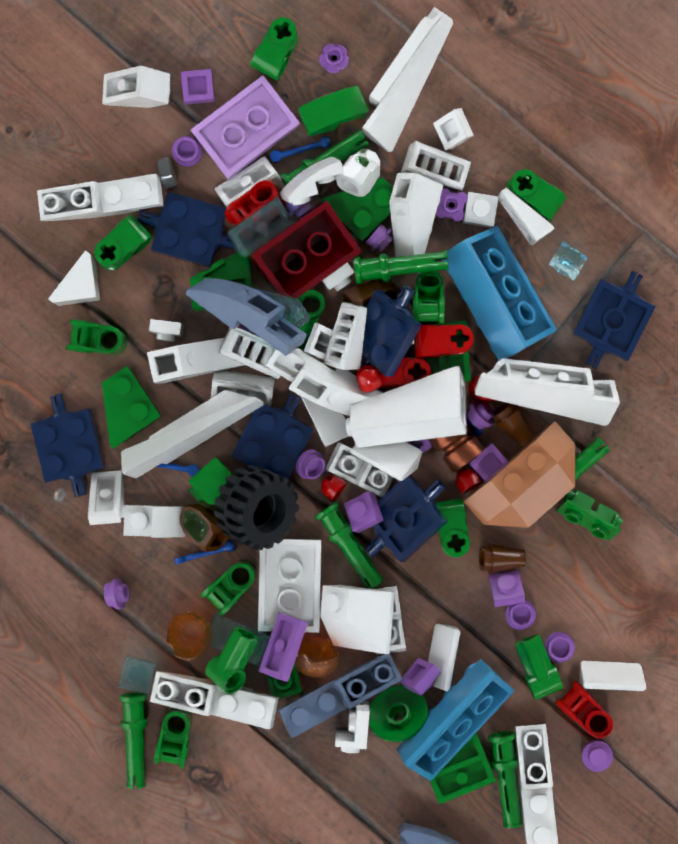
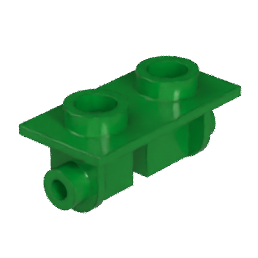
[556,489,623,541]

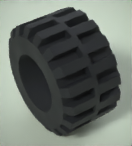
[214,465,299,550]

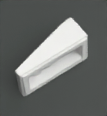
[401,141,471,191]
[498,188,555,246]
[324,302,367,370]
[219,327,281,379]

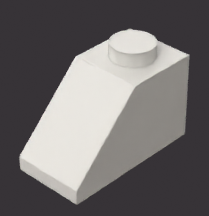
[102,66,170,108]

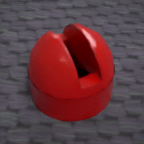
[356,365,383,392]
[455,469,482,494]
[321,475,347,502]

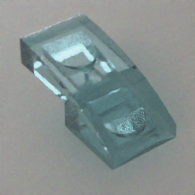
[204,614,270,665]

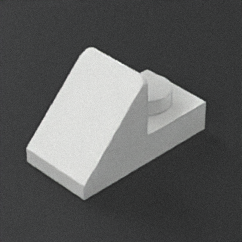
[88,470,125,525]
[123,505,186,538]

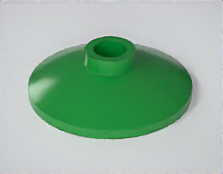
[369,686,428,742]

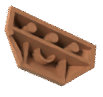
[463,421,575,528]

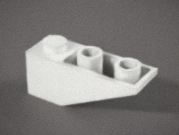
[389,173,443,257]
[147,336,245,384]

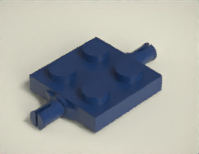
[138,192,241,268]
[572,271,656,369]
[356,285,422,377]
[231,393,314,479]
[30,394,106,497]
[365,475,448,562]

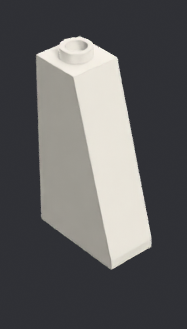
[346,366,467,448]

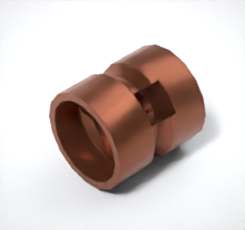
[428,424,485,473]

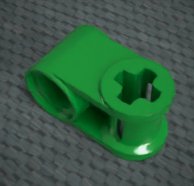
[250,17,298,81]
[506,169,567,223]
[94,214,153,271]
[413,271,445,325]
[65,319,127,356]
[436,497,470,558]
[200,560,257,617]
[153,707,193,769]

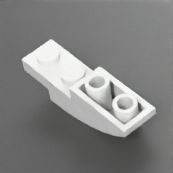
[37,174,164,221]
[265,348,383,416]
[150,671,279,729]
[515,724,558,844]

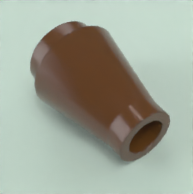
[493,403,535,447]
[479,543,526,574]

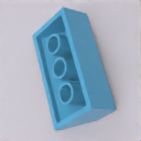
[442,225,557,361]
[396,658,515,781]

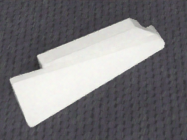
[362,7,453,152]
[475,358,620,426]
[121,390,264,478]

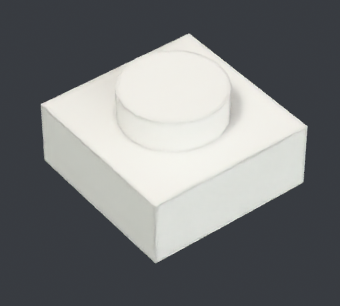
[433,108,474,151]
[463,192,498,228]
[321,262,354,291]
[149,319,184,342]

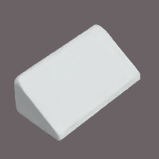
[215,156,284,215]
[211,370,275,406]
[301,396,348,447]
[351,442,422,481]
[428,623,460,691]
[579,661,646,691]

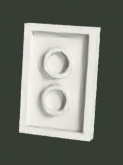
[258,539,321,633]

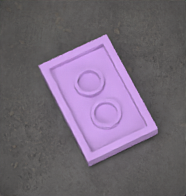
[191,75,300,180]

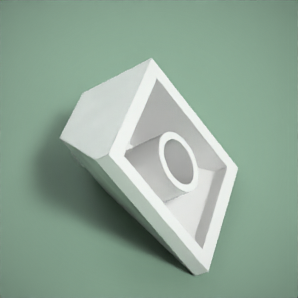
[320,585,395,654]

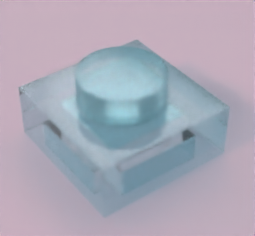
[549,241,588,281]
[118,656,157,694]

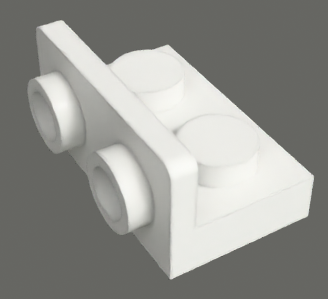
[335,701,370,753]

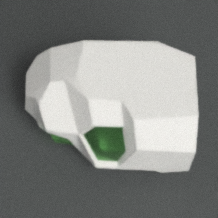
[335,149,380,197]

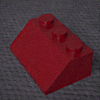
[248,201,362,305]

